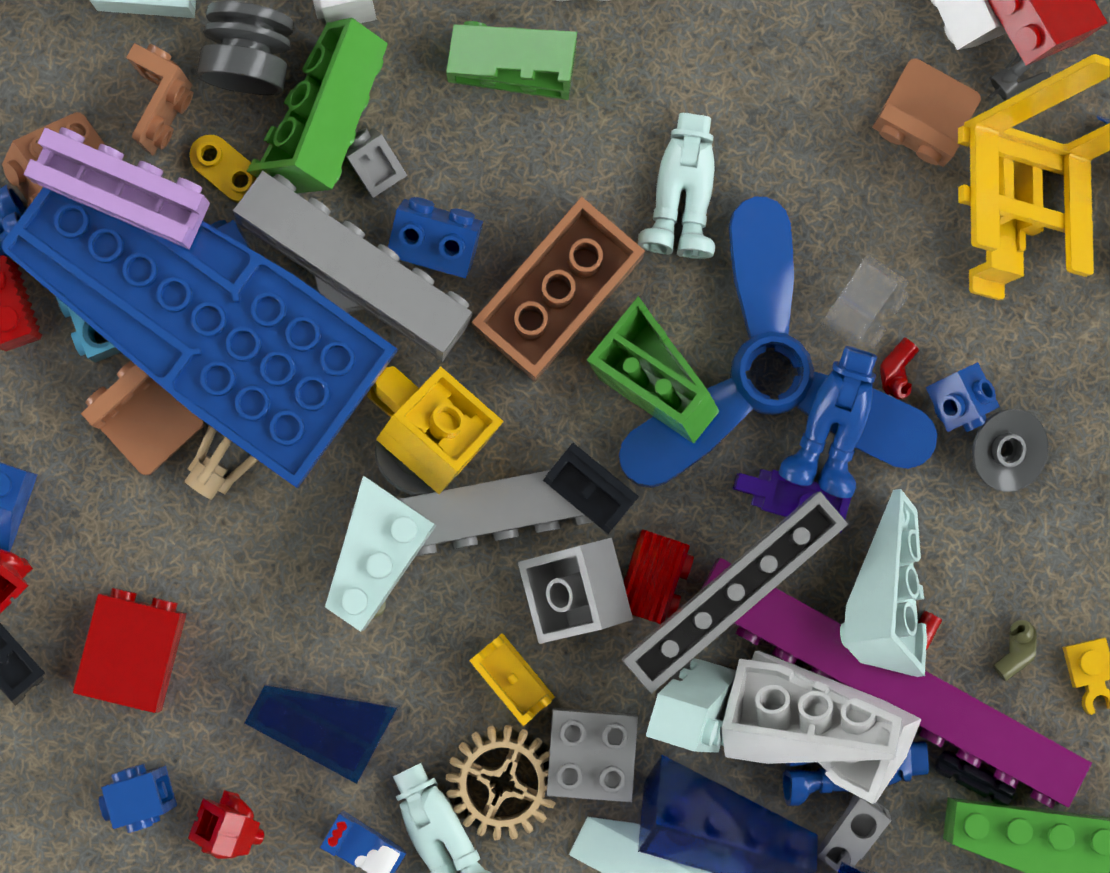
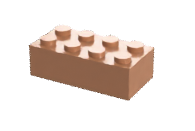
[471,197,645,382]

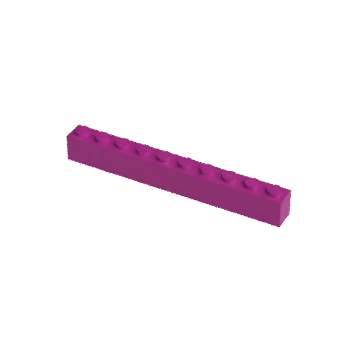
[699,558,1092,809]

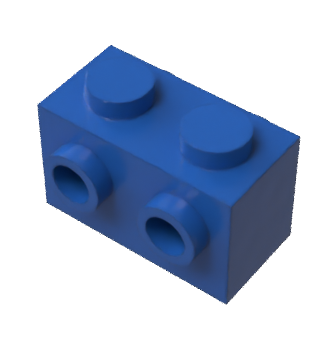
[388,197,484,279]
[99,764,177,833]

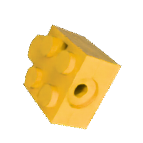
[367,366,504,495]

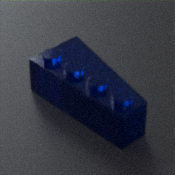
[638,755,818,873]

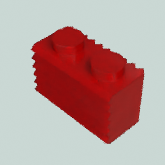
[0,255,43,351]
[623,529,694,624]

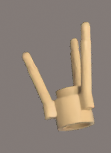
[185,425,258,500]

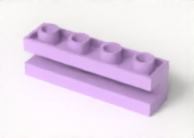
[23,127,210,250]

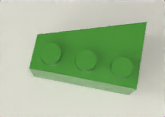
[587,296,719,444]

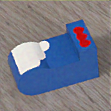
[320,810,407,873]

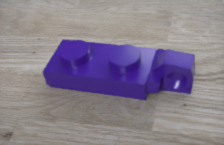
[733,469,851,533]

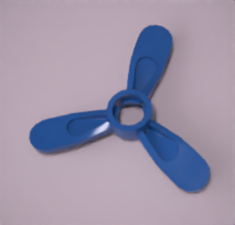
[619,197,938,488]

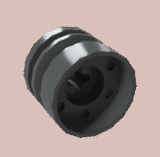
[196,1,294,96]

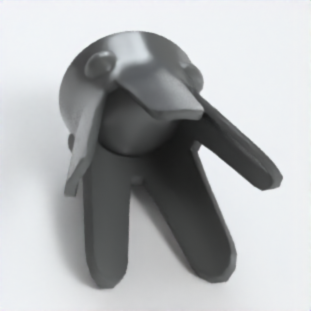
[988,53,1051,101]

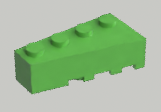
[943,797,1110,873]

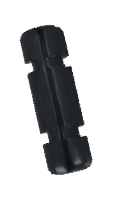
[935,750,1016,806]

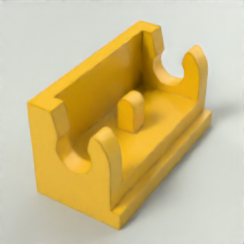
[469,633,555,726]

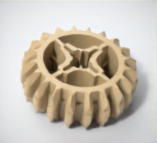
[446,725,555,840]

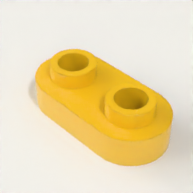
[189,135,257,203]

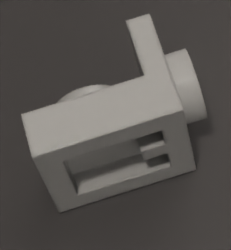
[345,128,408,198]

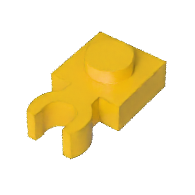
[1062,637,1110,715]

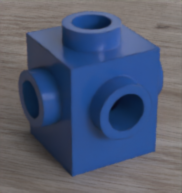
[926,362,1000,432]

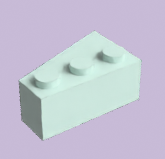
[325,476,437,632]
[646,658,736,753]

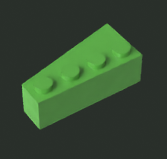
[247,18,388,194]

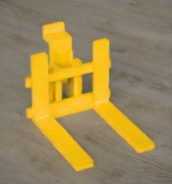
[958,54,1110,300]

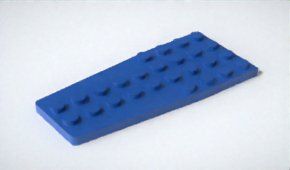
[2,187,398,488]

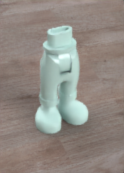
[638,113,715,259]
[393,763,491,873]

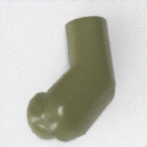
[993,620,1037,681]

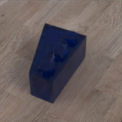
[244,683,400,784]

